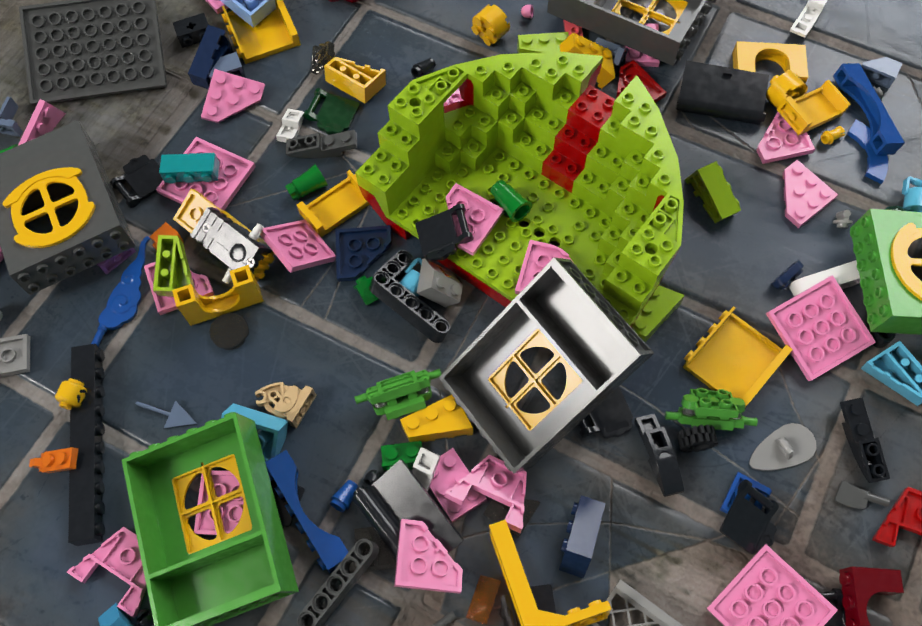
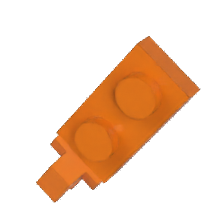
[29,447,78,473]

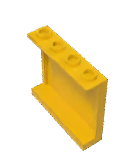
[221,0,301,64]
[683,306,793,407]

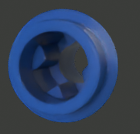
[330,480,358,512]

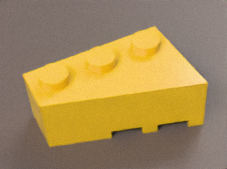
[560,33,615,89]
[324,57,386,103]
[400,394,473,442]

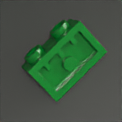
[381,441,422,472]

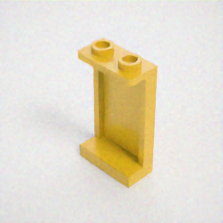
[777,80,851,135]
[296,170,370,237]

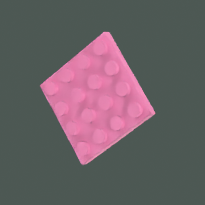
[156,137,256,210]
[766,275,876,381]
[706,544,838,626]

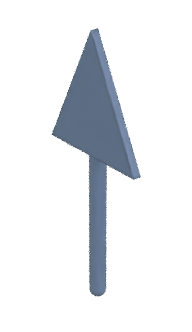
[135,400,197,429]

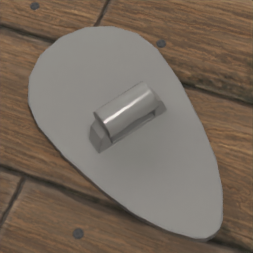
[749,423,816,471]

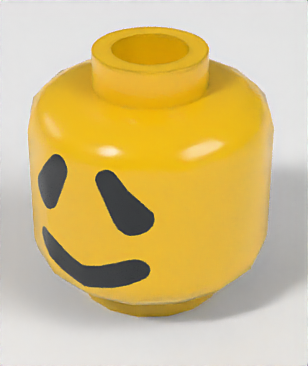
[55,378,87,410]

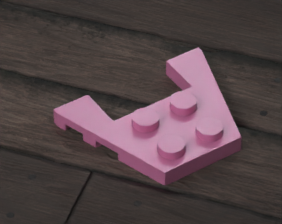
[445,455,527,533]
[67,527,147,618]

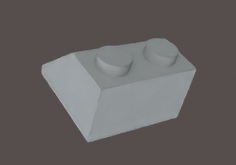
[417,258,463,307]

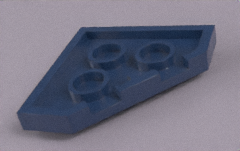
[336,225,392,282]

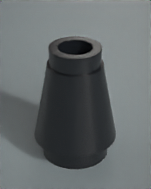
[411,58,436,79]

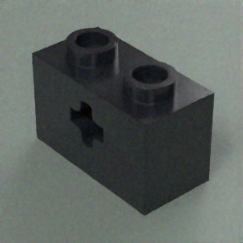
[173,13,209,48]

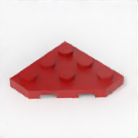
[616,60,667,103]

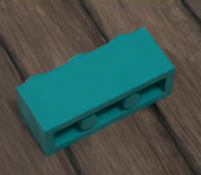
[159,153,220,183]

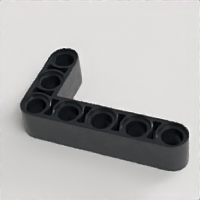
[369,250,450,343]

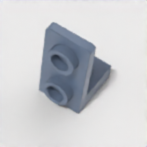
[595,37,628,66]
[0,97,23,137]

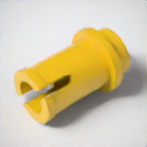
[821,126,845,145]

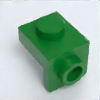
[353,275,379,305]

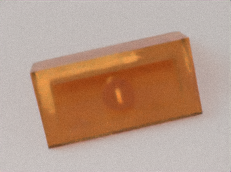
[466,575,501,626]

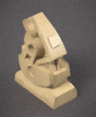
[255,382,317,429]

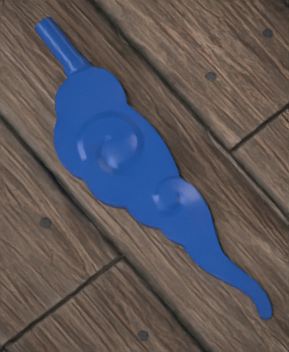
[91,236,150,347]

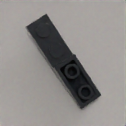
[840,397,890,483]
[634,413,684,497]

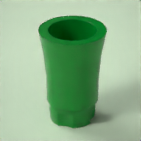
[285,164,328,201]
[490,180,532,222]

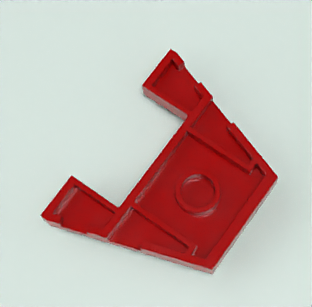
[872,487,922,548]

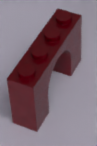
[839,566,904,626]

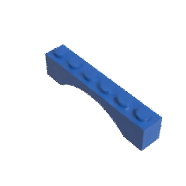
[833,63,905,155]
[265,450,348,573]

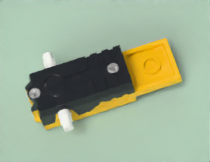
[173,189,275,284]

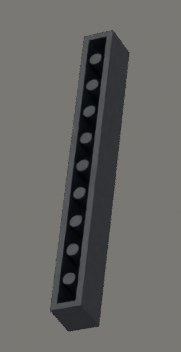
[68,344,105,546]

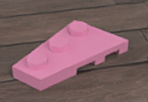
[18,99,66,146]

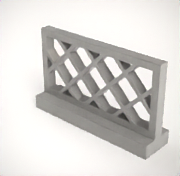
[591,579,683,626]

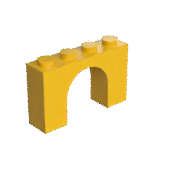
[733,41,808,83]
[172,265,264,326]

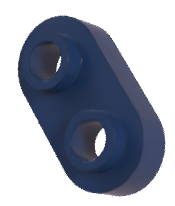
[771,260,804,289]

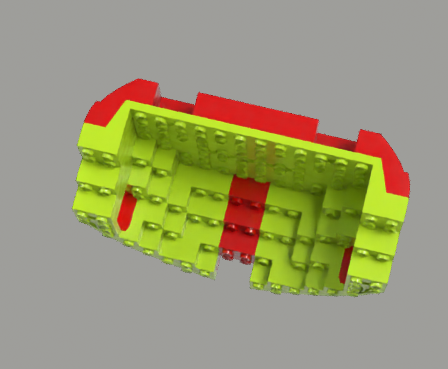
[355,52,684,327]

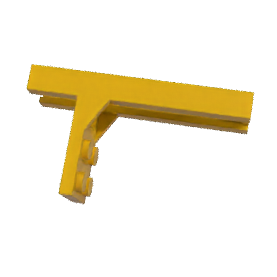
[489,520,611,626]

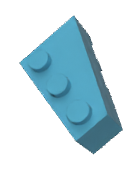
[861,341,922,406]

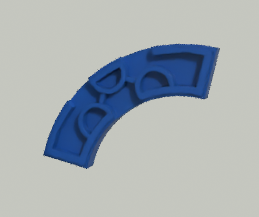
[847,119,888,184]

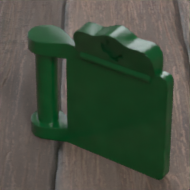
[303,88,360,135]

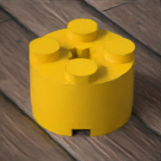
[471,4,510,46]
[766,69,808,108]

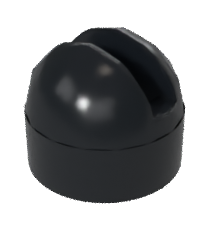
[363,470,381,486]
[136,608,154,626]

